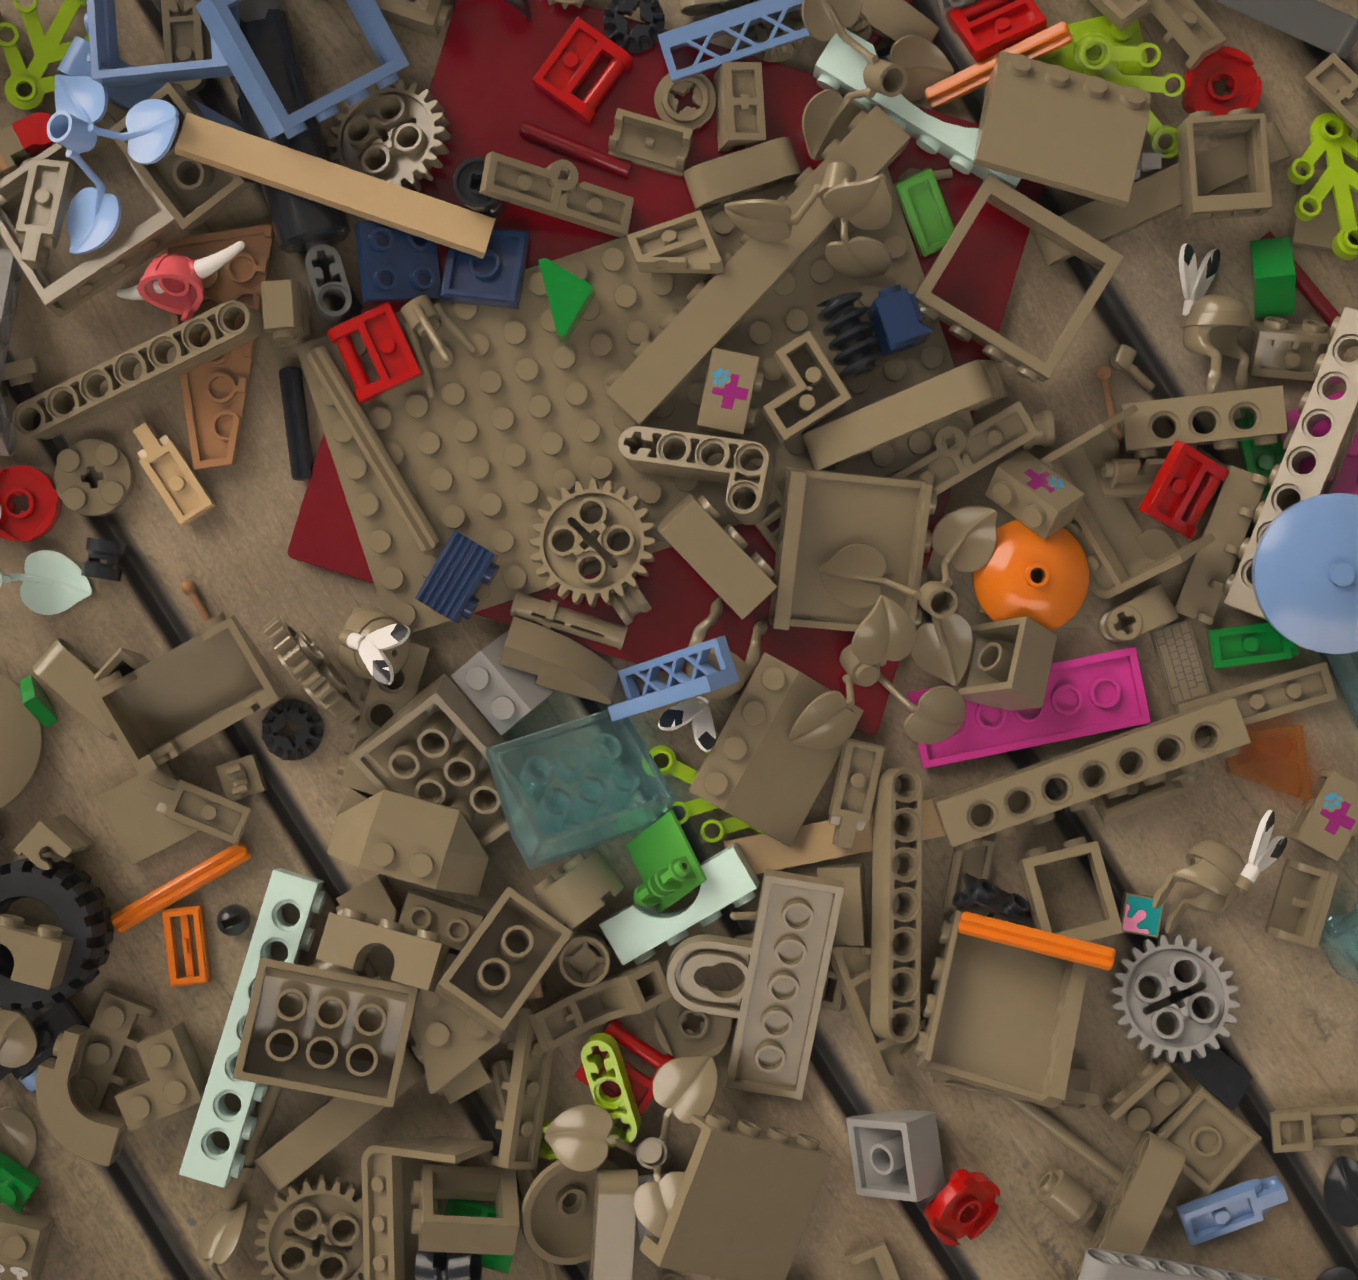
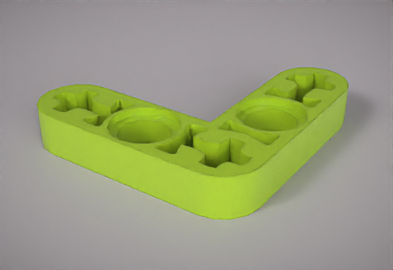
[538,1033,641,1160]

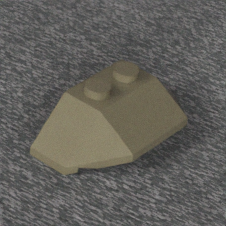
[327,789,489,896]

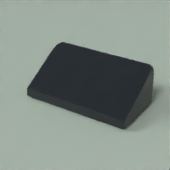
[1174,1045,1252,1111]

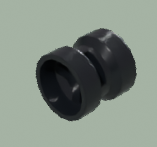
[81,537,127,582]

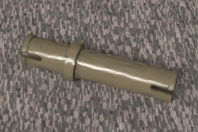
[510,591,629,650]

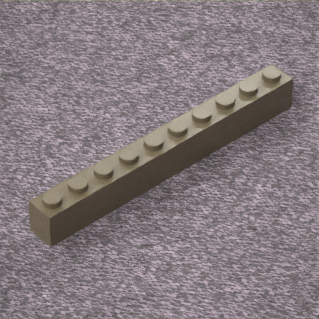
[605,105,911,426]

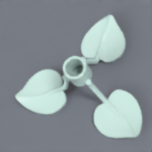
[0,505,92,615]

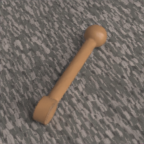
[1096,365,1124,444]
[181,579,211,622]

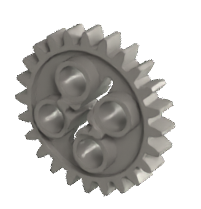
[1109,935,1240,1063]

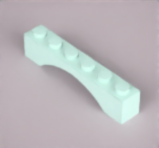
[813,28,1021,189]

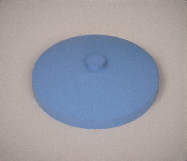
[1252,493,1358,654]

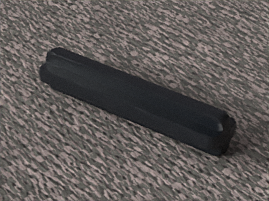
[279,367,313,481]

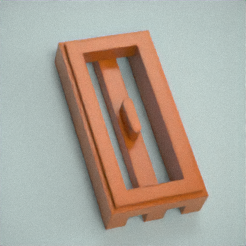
[162,904,212,987]

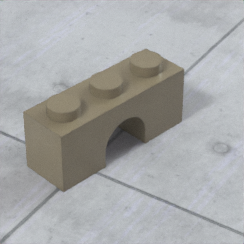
[315,908,450,992]
[0,914,74,990]

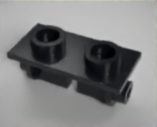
[952,873,1035,928]

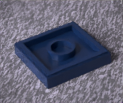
[440,228,531,309]

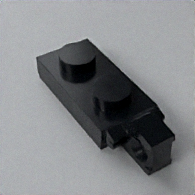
[0,998,90,1081]

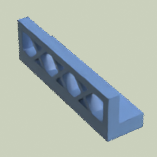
[658,0,811,82]
[607,635,740,722]

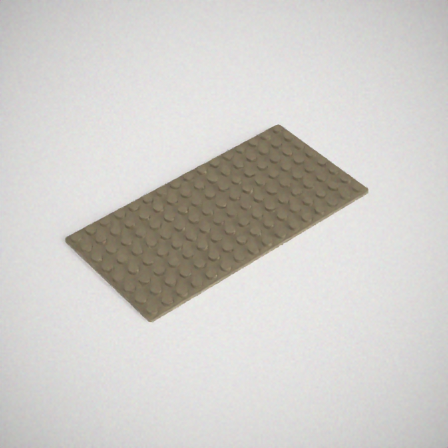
[297,168,975,634]

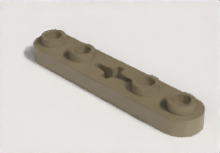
[161,0,207,95]

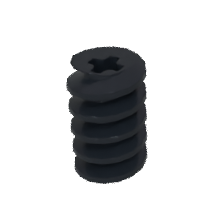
[817,292,884,381]

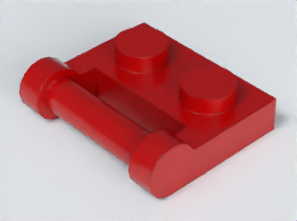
[946,0,1047,63]
[532,17,635,124]
[327,302,423,404]
[1138,440,1229,541]
[574,1019,676,1117]

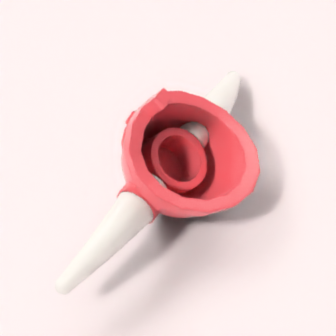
[116,241,245,322]

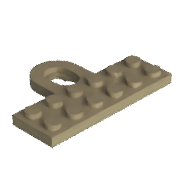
[667,869,844,1100]

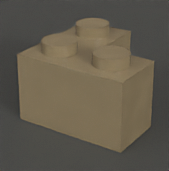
[761,331,852,445]
[114,1021,208,1132]

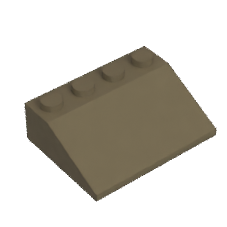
[973,50,1151,208]
[687,652,864,847]
[349,674,547,848]
[233,957,418,1108]

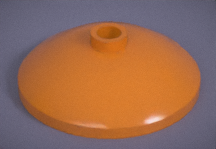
[972,519,1089,631]

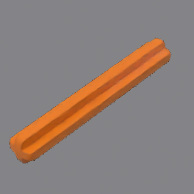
[925,22,1073,109]
[110,841,252,933]
[958,911,1116,971]

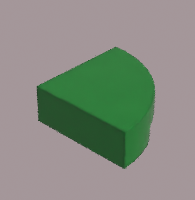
[19,674,58,727]

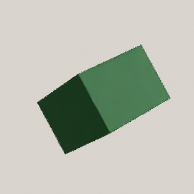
[1250,237,1296,319]
[538,258,596,343]

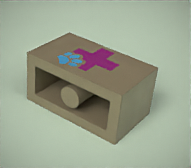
[697,347,765,439]
[985,449,1085,540]
[1285,769,1358,862]

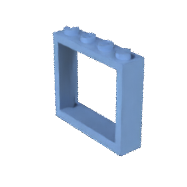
[84,0,240,88]
[195,0,409,139]

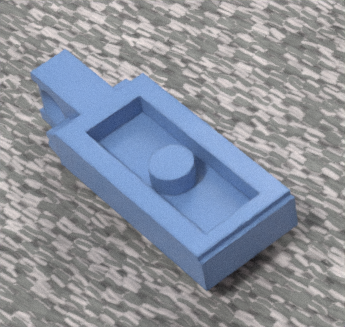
[1176,1175,1289,1246]

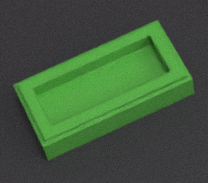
[893,168,954,257]

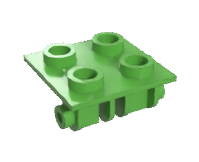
[626,810,707,914]

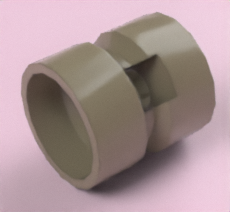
[559,929,612,988]

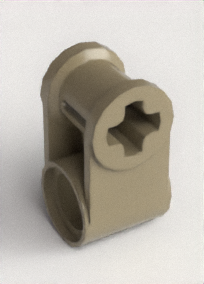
[1099,583,1179,643]

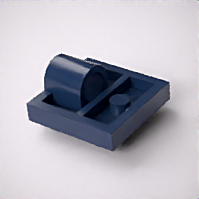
[355,221,441,303]

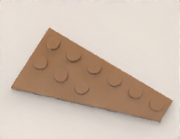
[160,223,275,471]

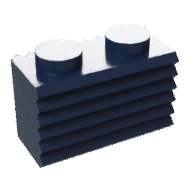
[415,531,500,623]

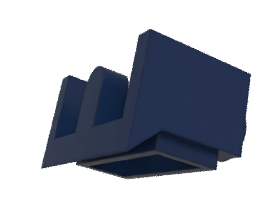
[867,284,933,358]

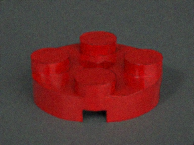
[1181,47,1262,116]
[0,465,63,542]
[924,1168,1001,1246]

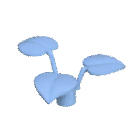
[47,74,179,255]

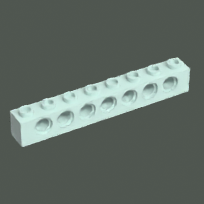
[179,868,327,1188]

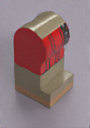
[0,112,53,176]

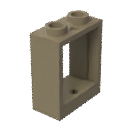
[1177,108,1272,221]
[1017,837,1124,942]
[411,1164,520,1256]

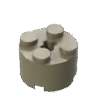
[532,844,625,930]

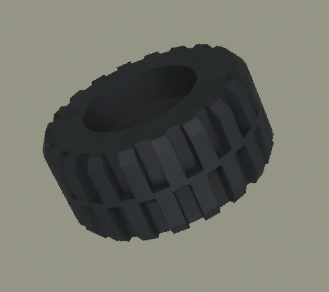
[0,857,114,1012]

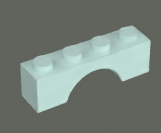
[599,842,760,965]

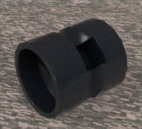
[453,157,507,218]
[415,1251,483,1280]

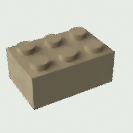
[109,82,255,230]
[656,494,777,620]
[434,886,573,1038]

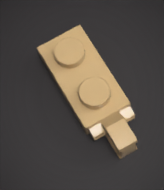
[132,422,217,527]

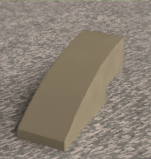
[500,616,619,705]

